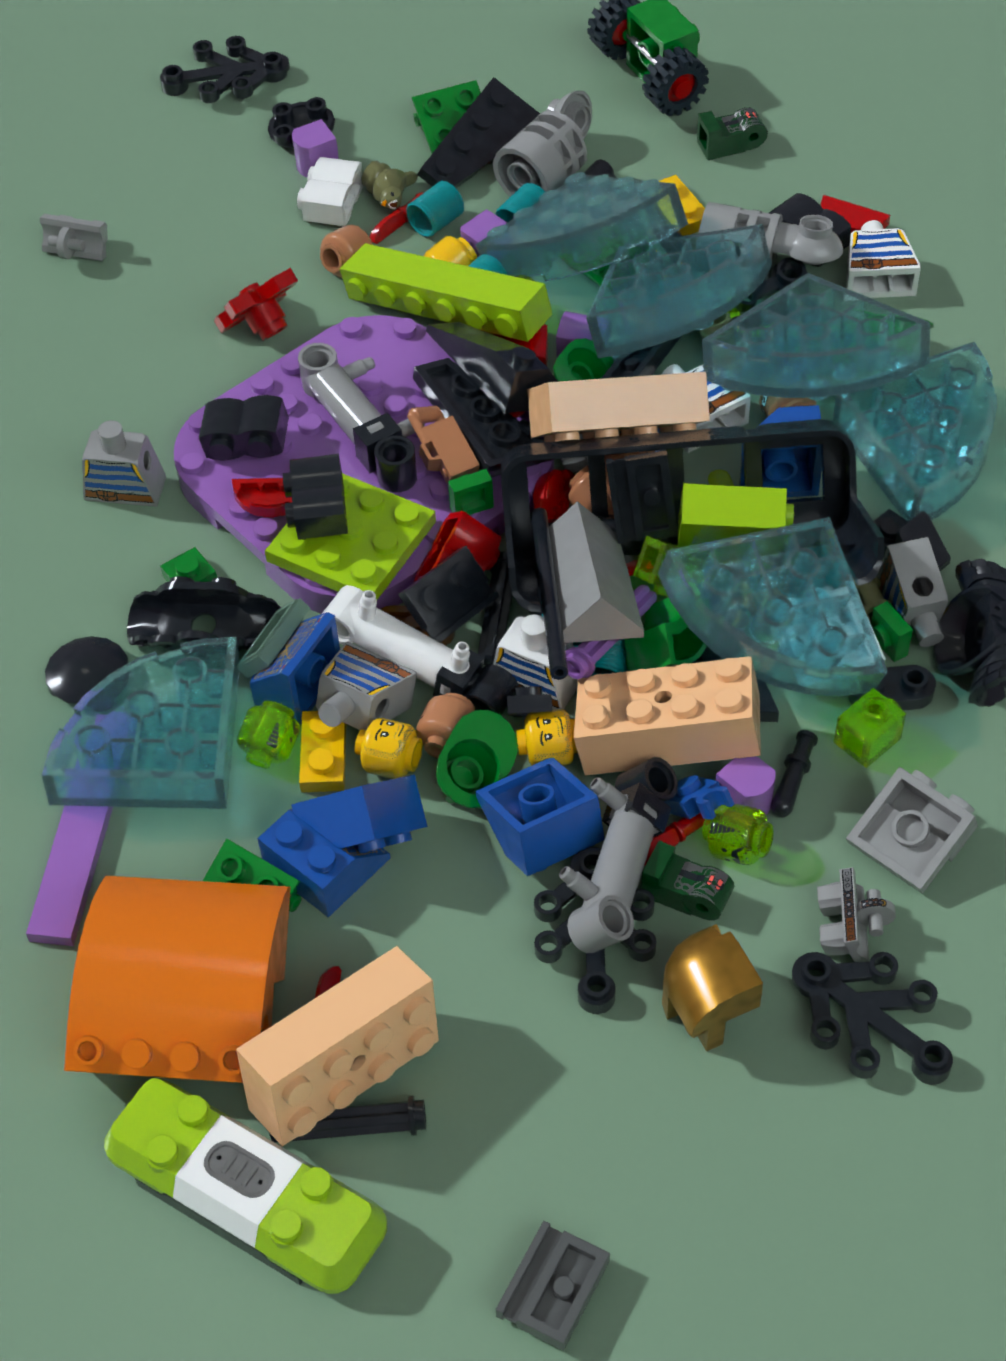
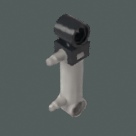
[298,343,425,493]
[559,757,678,953]

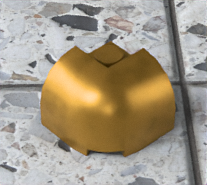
[662,924,763,1051]

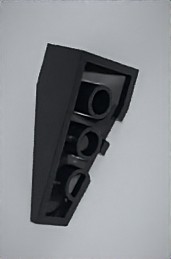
[426,322,558,413]

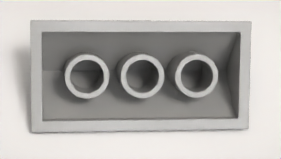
[549,501,644,643]

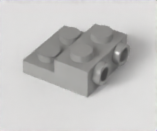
[846,766,978,894]

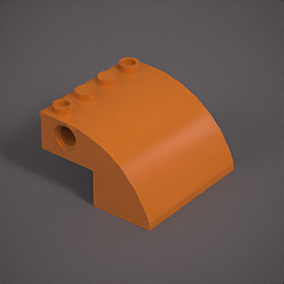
[64,876,291,1083]

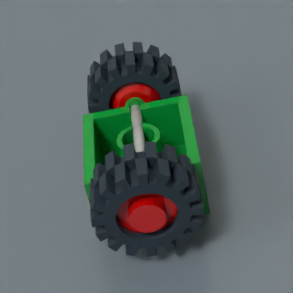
[587,0,709,116]

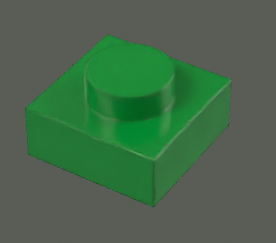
[448,469,494,515]
[160,547,217,582]
[871,601,913,662]

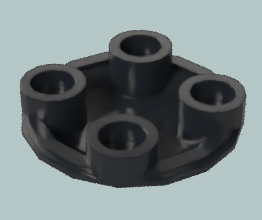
[268,97,335,148]
[45,636,130,709]

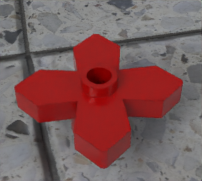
[214,268,298,341]

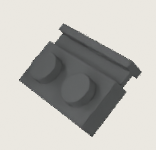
[495,1220,610,1351]

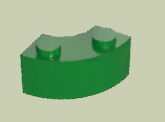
[624,591,712,671]

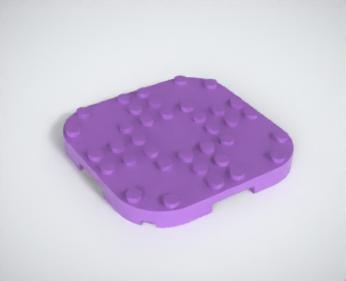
[174,315,554,614]

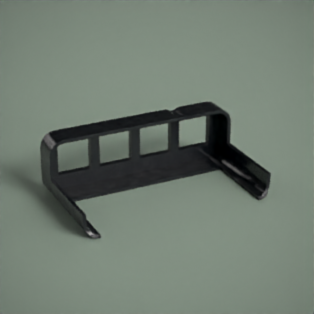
[500,419,884,612]

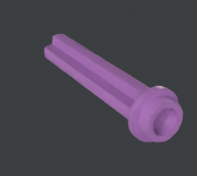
[566,585,657,679]

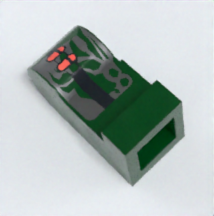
[697,107,768,160]
[641,840,735,921]

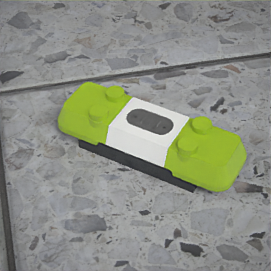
[104,1078,387,1294]

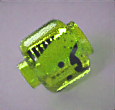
[237,701,300,769]
[702,803,774,866]

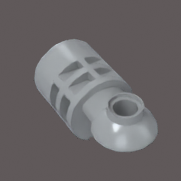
[493,90,592,197]
[695,202,843,282]

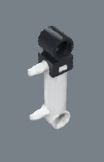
[322,585,519,715]

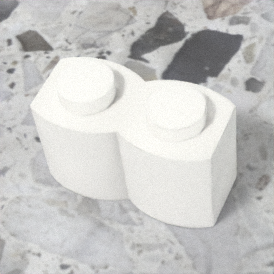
[297,157,363,226]

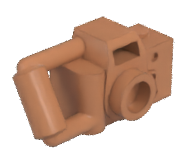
[407,406,480,485]

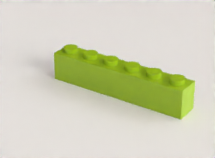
[340,243,553,342]

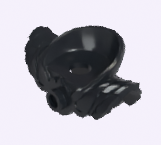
[933,559,1006,707]
[127,576,281,657]

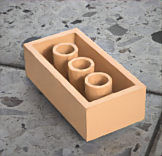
[527,372,710,442]
[574,656,761,776]
[236,946,439,1147]

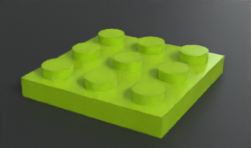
[265,473,436,600]

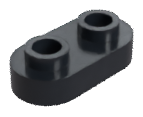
[848,665,936,713]

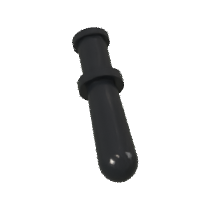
[771,730,818,818]

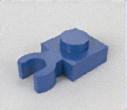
[665,775,735,819]

